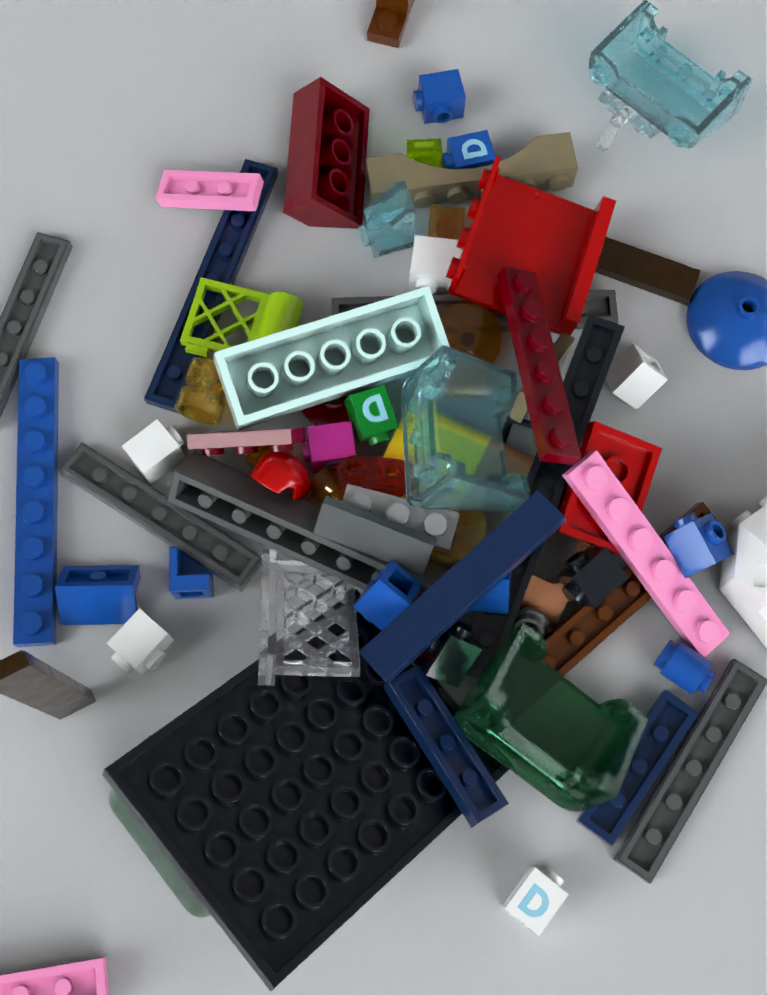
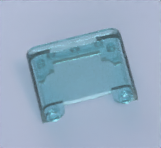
[589,0,753,148]
[401,345,530,512]

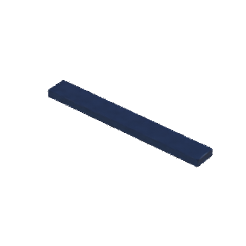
[144,159,279,414]

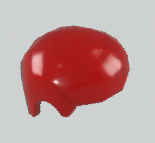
[250,452,312,500]

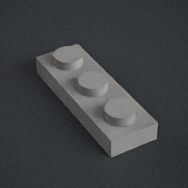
[342,484,460,553]

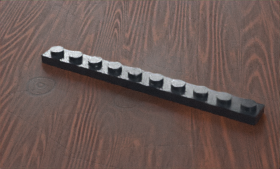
[467,314,625,684]

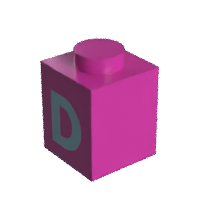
[302,421,357,474]

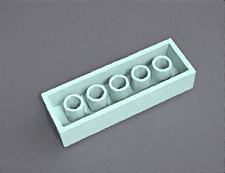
[214,286,453,431]

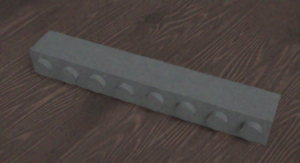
[167,451,453,604]

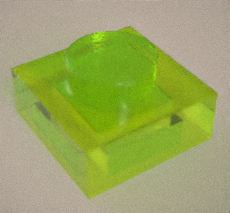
[406,139,442,167]

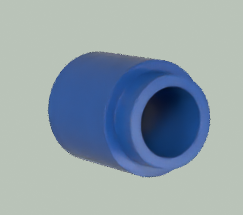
[653,639,716,695]

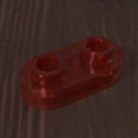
[336,455,413,497]

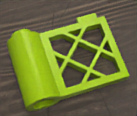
[180,277,304,357]

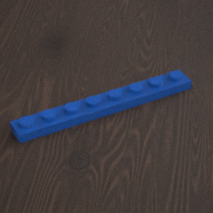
[13,357,59,647]

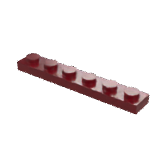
[497,266,581,465]

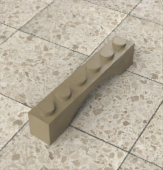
[366,132,578,213]

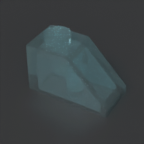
[359,180,416,258]

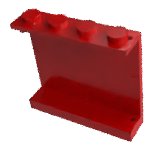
[446,156,616,335]

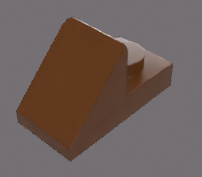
[367,0,414,48]

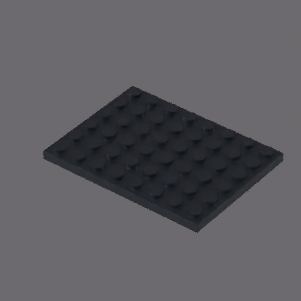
[102,589,512,991]

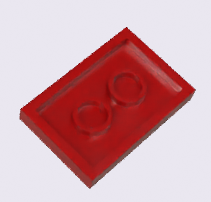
[556,421,662,557]

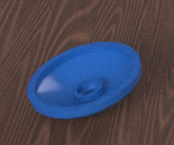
[686,271,767,370]

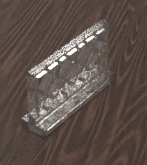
[258,549,361,686]

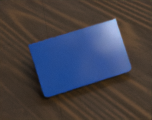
[55,565,141,625]

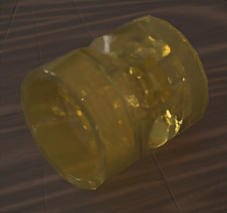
[174,357,226,425]

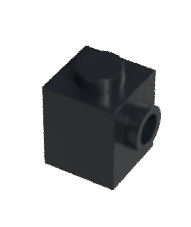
[557,547,629,608]
[415,620,482,688]

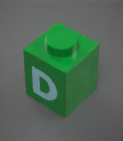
[343,384,399,446]

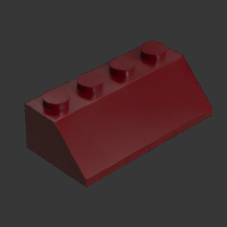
[283,77,370,229]

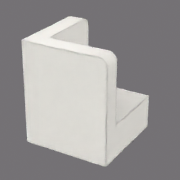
[606,343,668,409]

